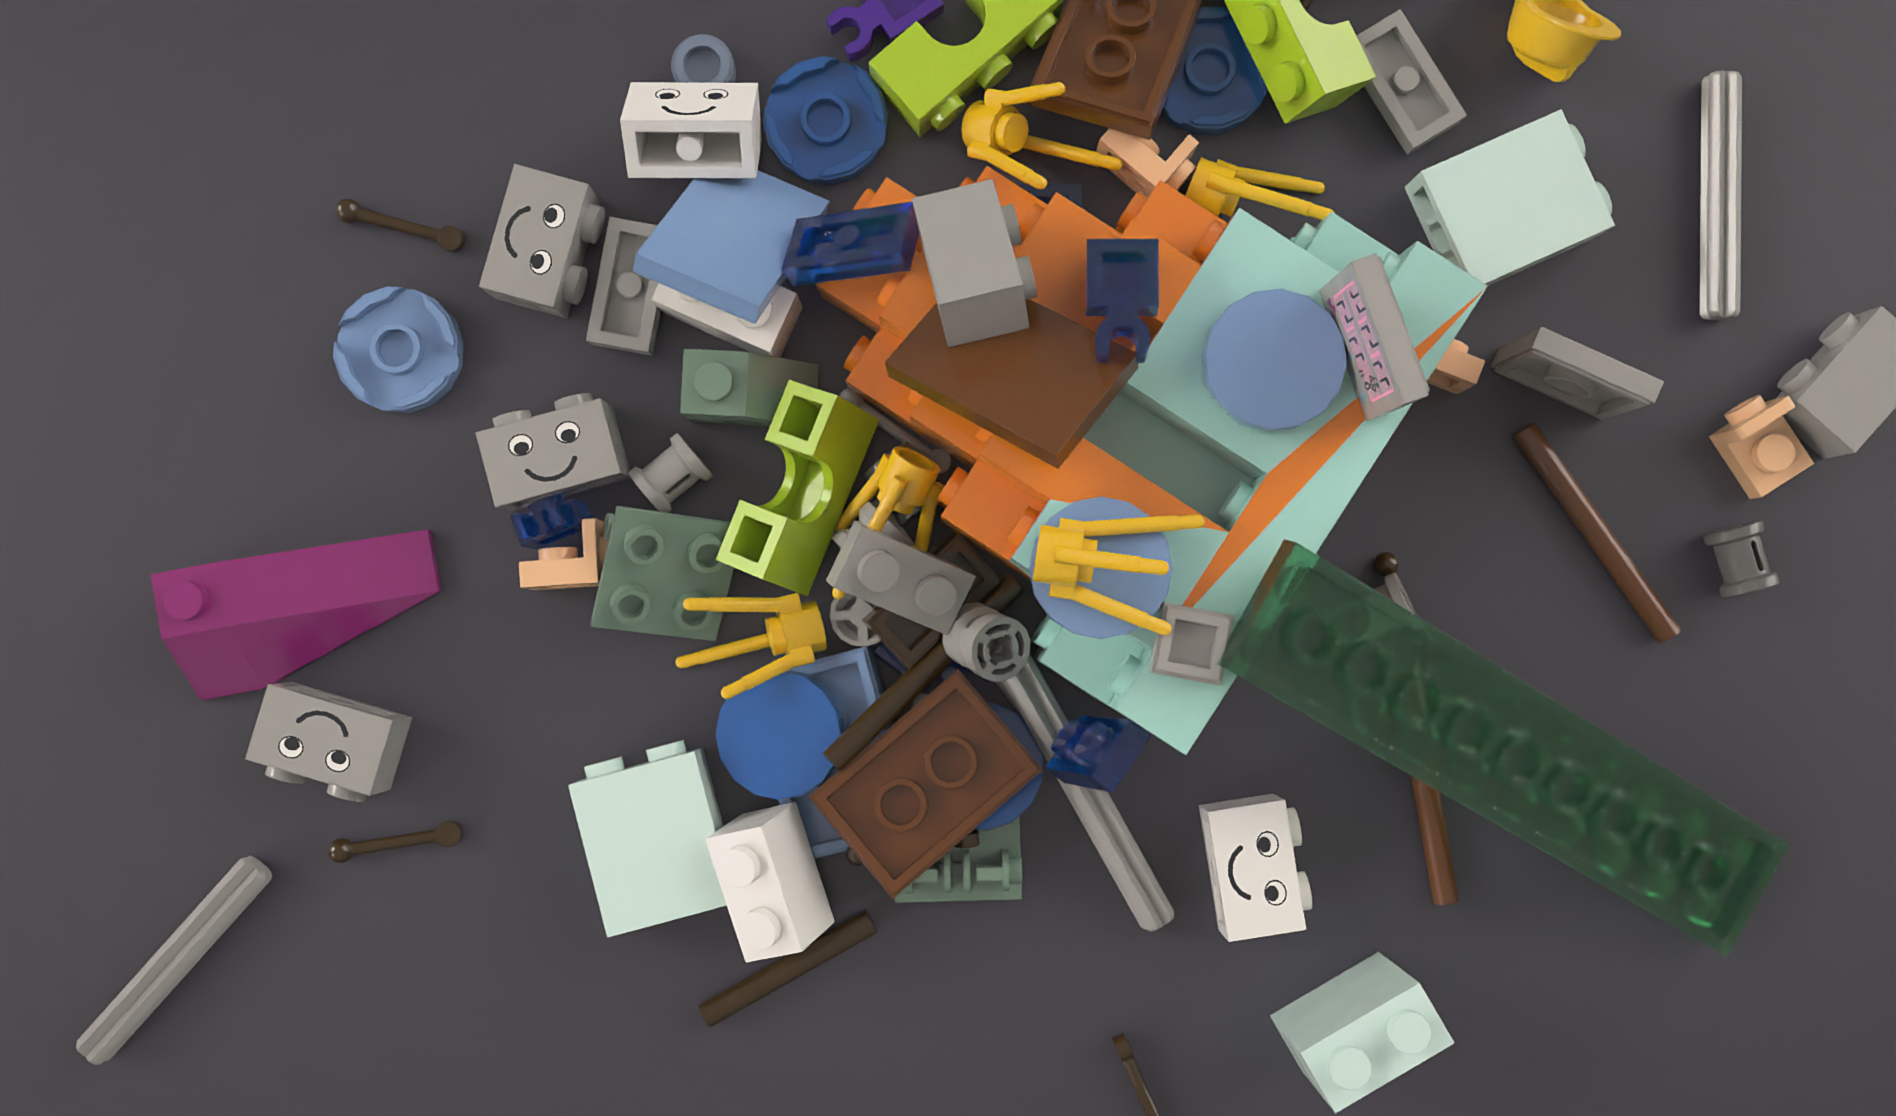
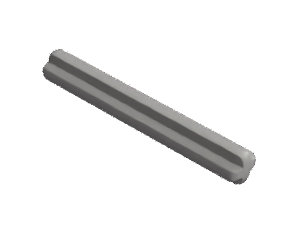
[1699,70,1742,321]
[76,855,272,1065]

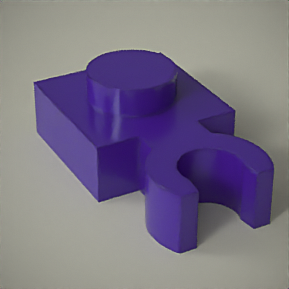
[826,0,944,62]

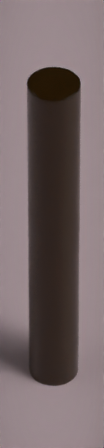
[699,910,878,1027]

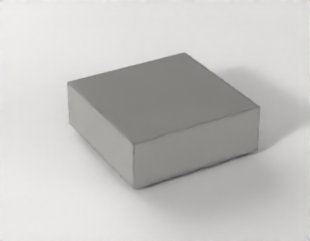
[1148,602,1234,686]

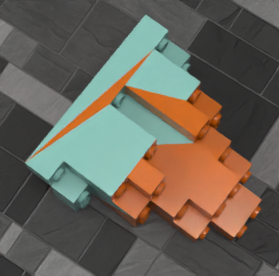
[814,166,1488,755]

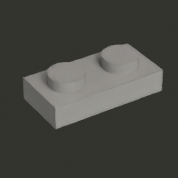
[1356,9,1467,155]
[586,217,661,356]
[826,521,976,635]

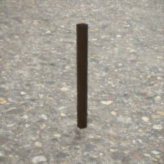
[822,574,1024,772]

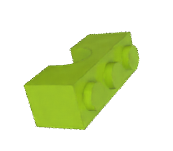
[868,0,1063,137]
[1224,0,1376,124]
[716,380,880,597]

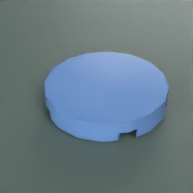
[333,286,464,413]
[1202,289,1347,432]
[1029,496,1173,639]

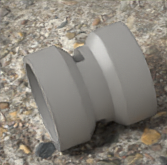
[942,602,1030,682]

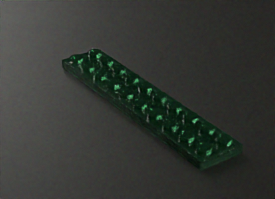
[1217,539,1790,957]

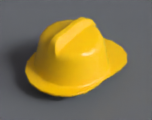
[1507,0,1621,82]

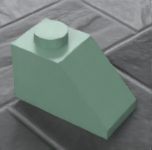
[680,349,820,426]

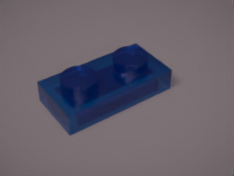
[781,202,919,286]
[1045,715,1151,793]

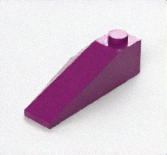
[150,529,442,700]

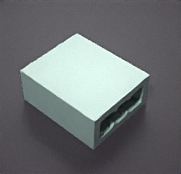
[1404,109,1615,286]
[568,740,727,938]
[1270,952,1454,1113]

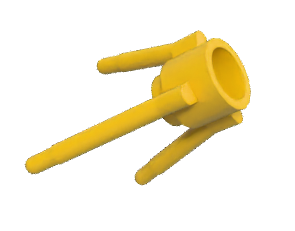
[961,82,1123,190]
[1185,157,1335,220]
[832,446,944,599]
[1032,515,1205,636]
[675,593,827,699]

